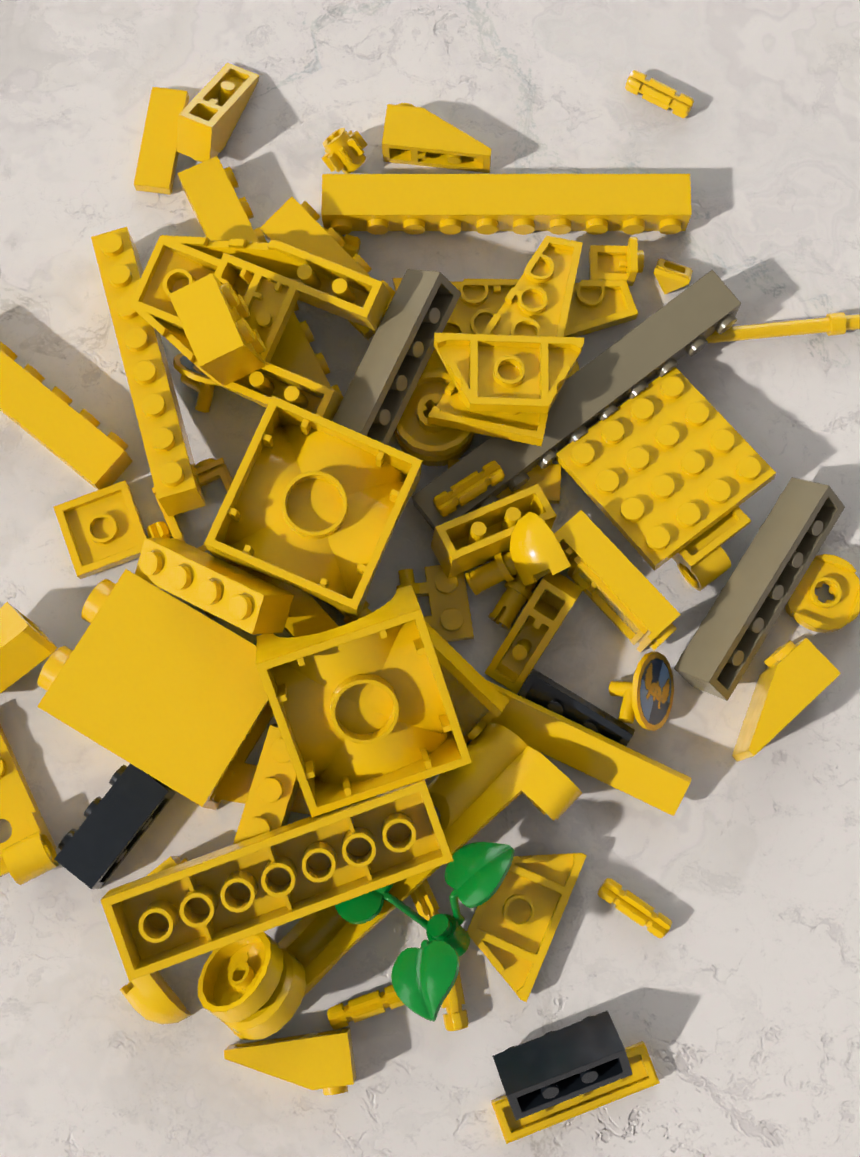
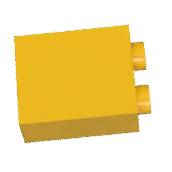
[37,569,274,810]

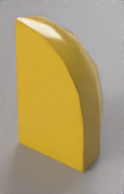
[510,512,571,586]
[120,971,191,1025]

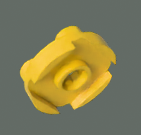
[785,554,860,633]

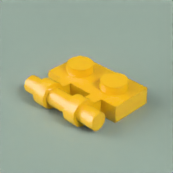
[396,565,474,642]

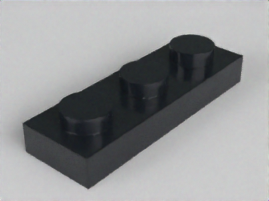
[518,669,635,746]

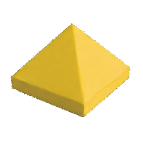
[653,258,693,294]

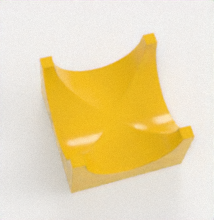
[204,395,423,620]
[255,585,472,817]

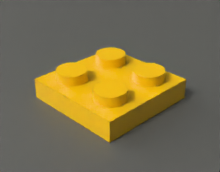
[53,480,148,579]

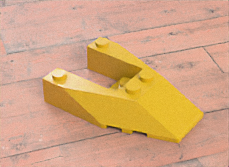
[129,235,391,421]

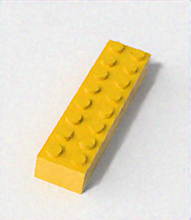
[100,780,454,981]

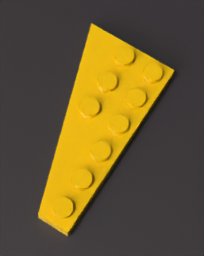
[427,235,583,446]
[392,278,638,374]

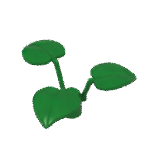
[335,842,515,1022]

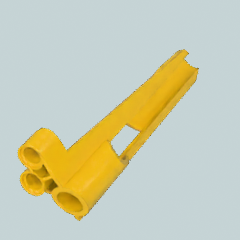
[218,722,582,1040]

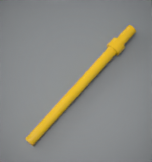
[706,312,860,344]

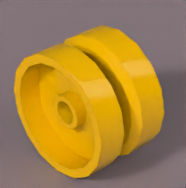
[394,371,475,466]
[198,932,306,1040]

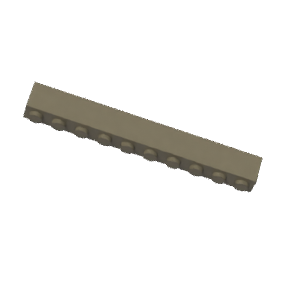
[412,269,741,530]

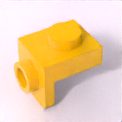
[589,237,644,286]

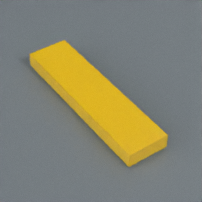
[491,1041,660,1144]

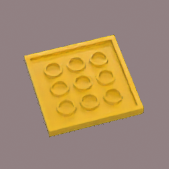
[556,367,776,571]

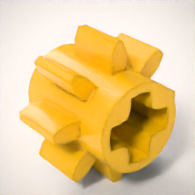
[321,128,368,174]

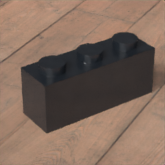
[54,764,176,889]
[493,1011,632,1120]

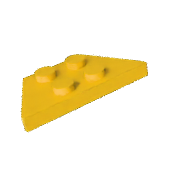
[434,332,584,413]
[467,853,587,1002]

